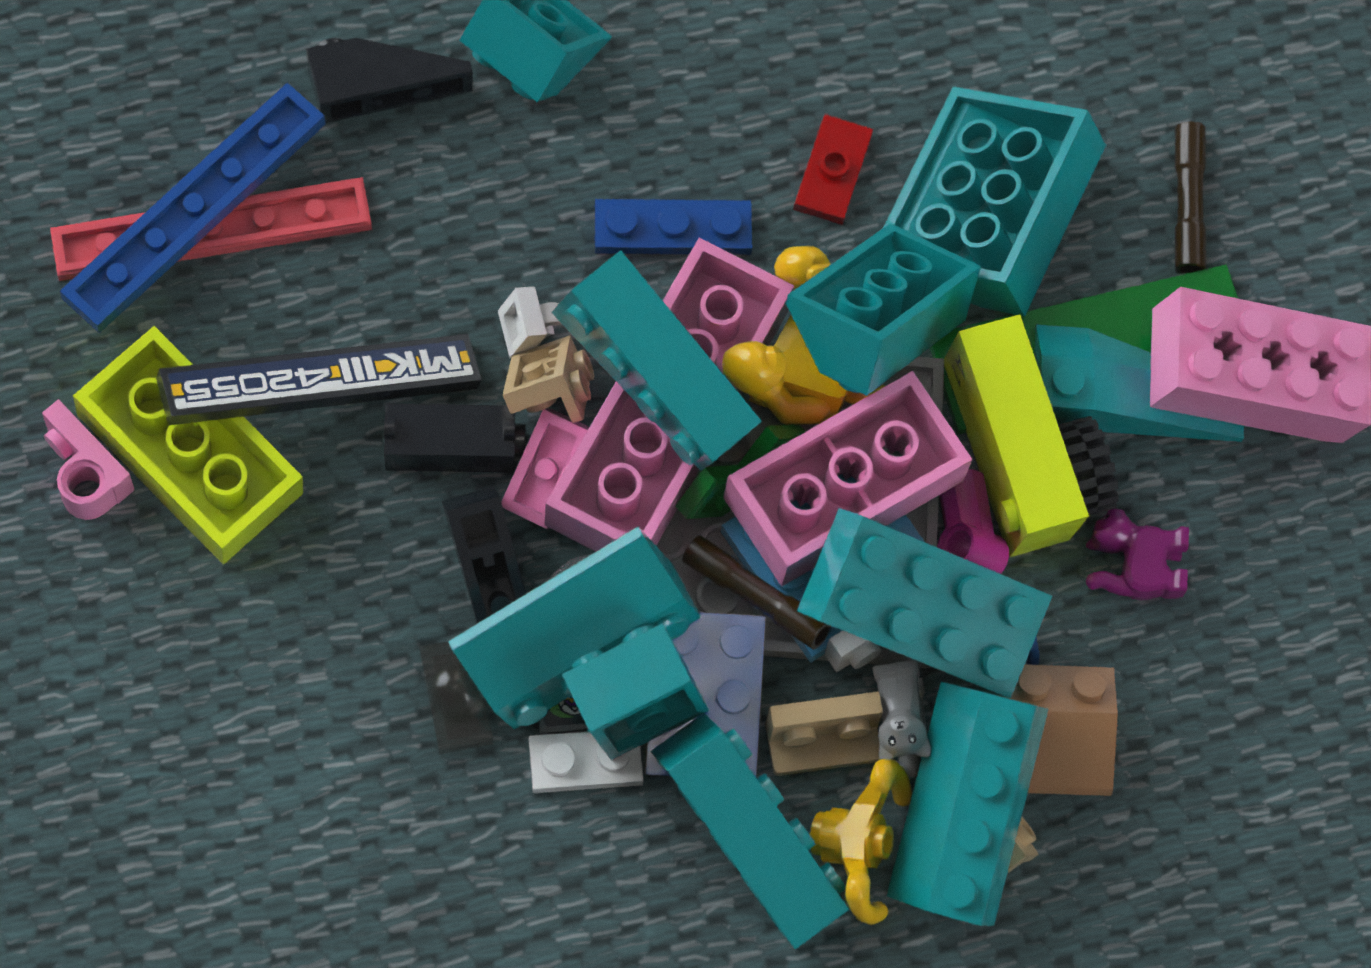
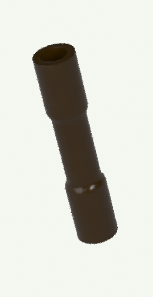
[1175,121,1206,274]
[682,535,831,650]

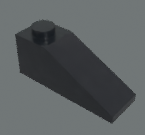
[306,38,473,123]
[442,486,526,624]

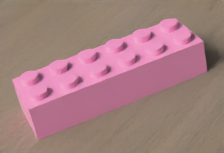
[544,238,794,552]

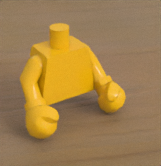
[722,246,885,425]

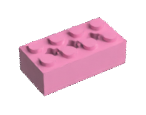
[1150,287,1371,443]
[723,371,973,587]

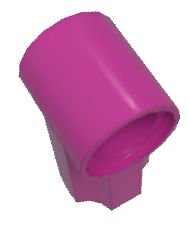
[937,469,1009,574]

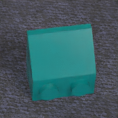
[459,0,612,102]
[562,623,709,760]

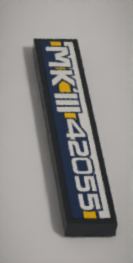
[156,334,482,426]

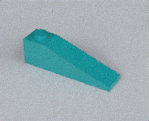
[1034,325,1244,442]

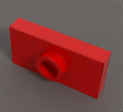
[793,114,873,225]

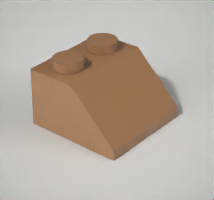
[998,664,1118,796]

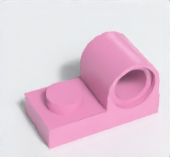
[42,399,134,520]
[501,408,589,529]

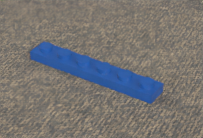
[60,83,325,333]

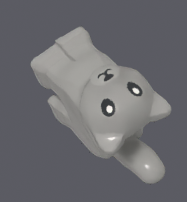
[872,660,931,779]

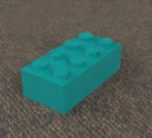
[797,508,1052,699]

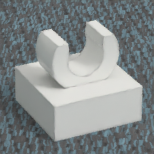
[498,287,562,358]

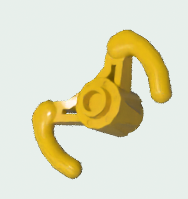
[810,759,912,925]

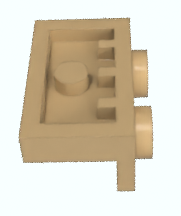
[502,335,594,423]
[765,691,883,776]

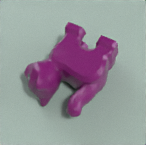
[1085,508,1189,600]

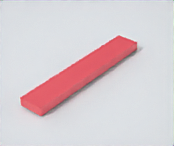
[50,177,372,281]

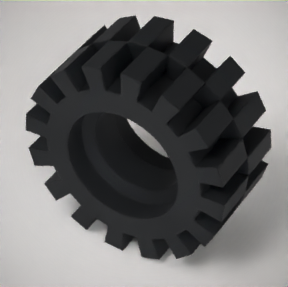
[1058,416,1119,516]

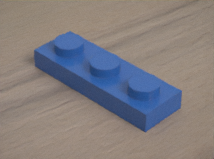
[595,199,752,255]

